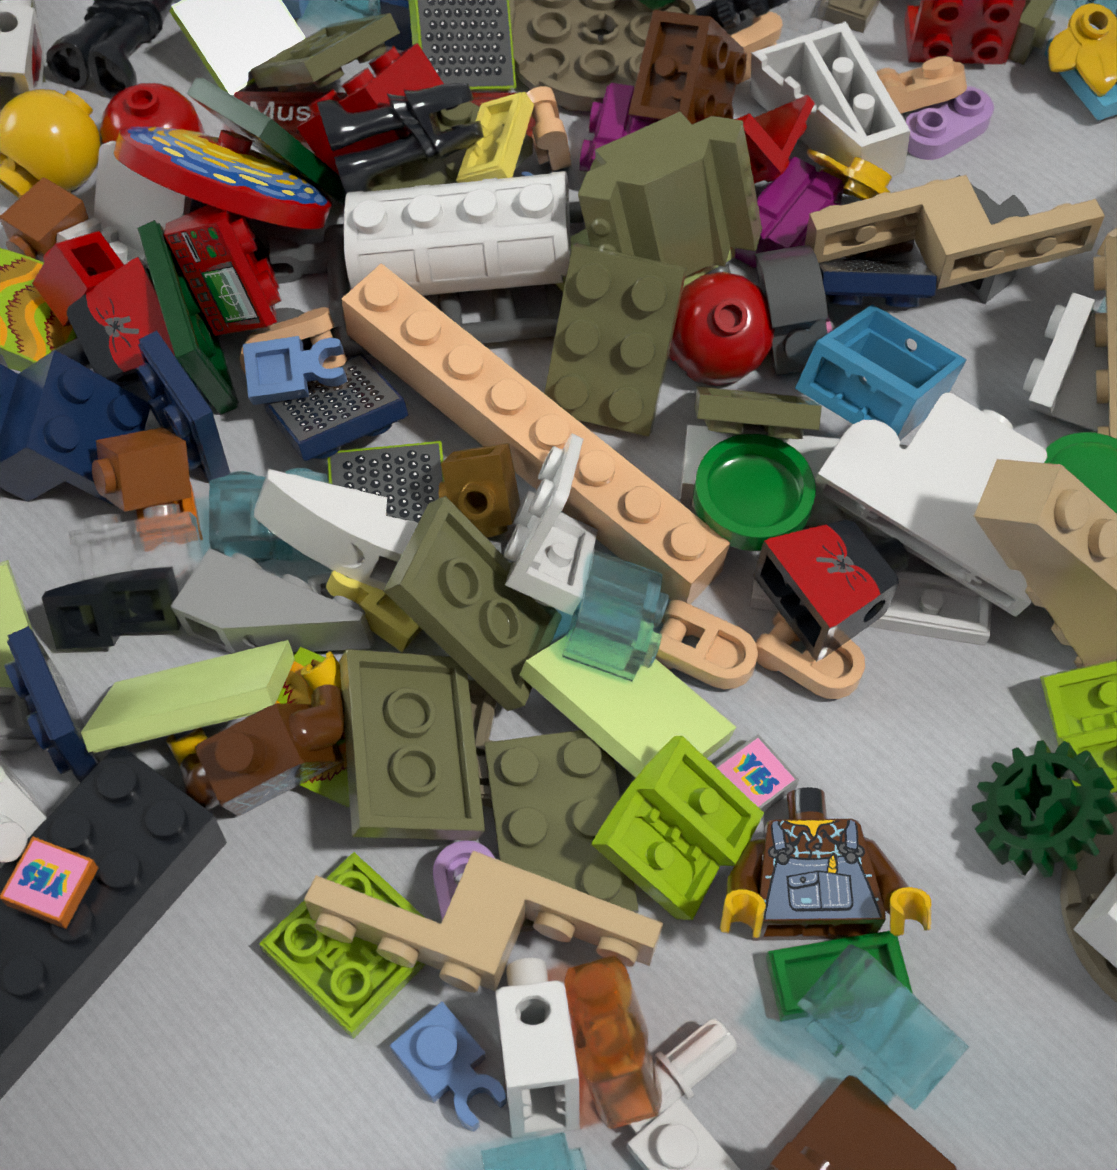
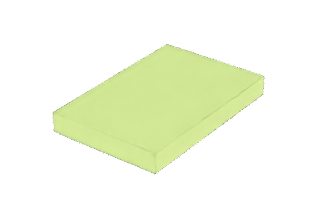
[520,613,737,778]
[81,640,295,753]

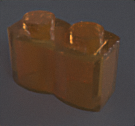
[564,955,662,1129]

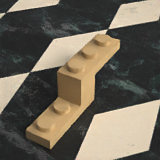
[805,175,1105,289]
[304,851,663,993]

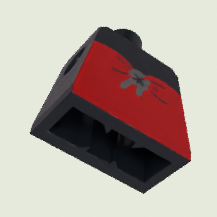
[52,257,183,387]
[753,520,909,662]

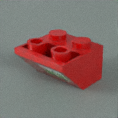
[164,205,282,336]

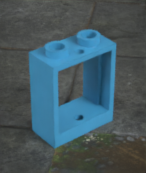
[795,304,967,441]

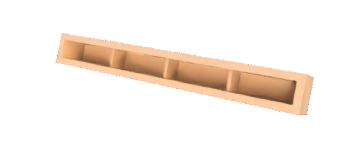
[342,263,730,605]

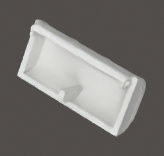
[344,171,571,296]

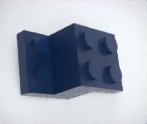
[0,350,150,506]

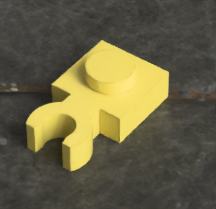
[326,571,422,652]

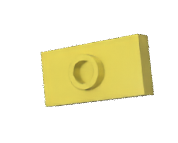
[456,92,534,183]

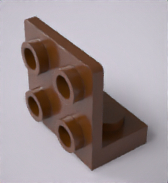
[628,10,746,125]
[766,1075,957,1170]

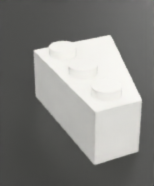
[750,22,910,176]

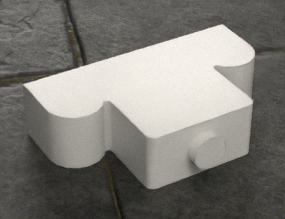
[815,393,1047,617]

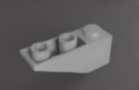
[170,548,375,653]

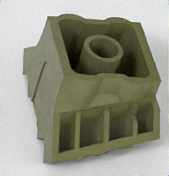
[578,112,762,277]

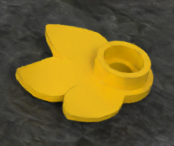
[1048,3,1117,97]
[807,149,892,200]

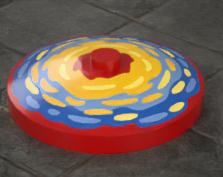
[113,127,332,229]

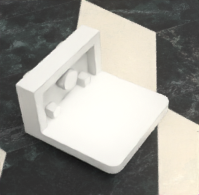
[56,141,192,265]
[1023,292,1108,432]
[503,433,598,615]

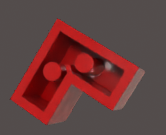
[297,43,444,175]

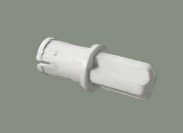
[610,1019,738,1135]

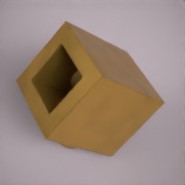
[439,443,521,537]

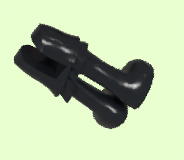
[46,0,173,99]
[317,83,484,195]

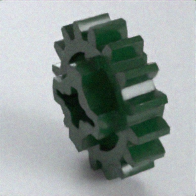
[972,740,1117,878]

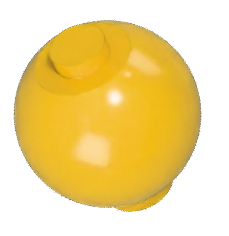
[0,89,101,198]

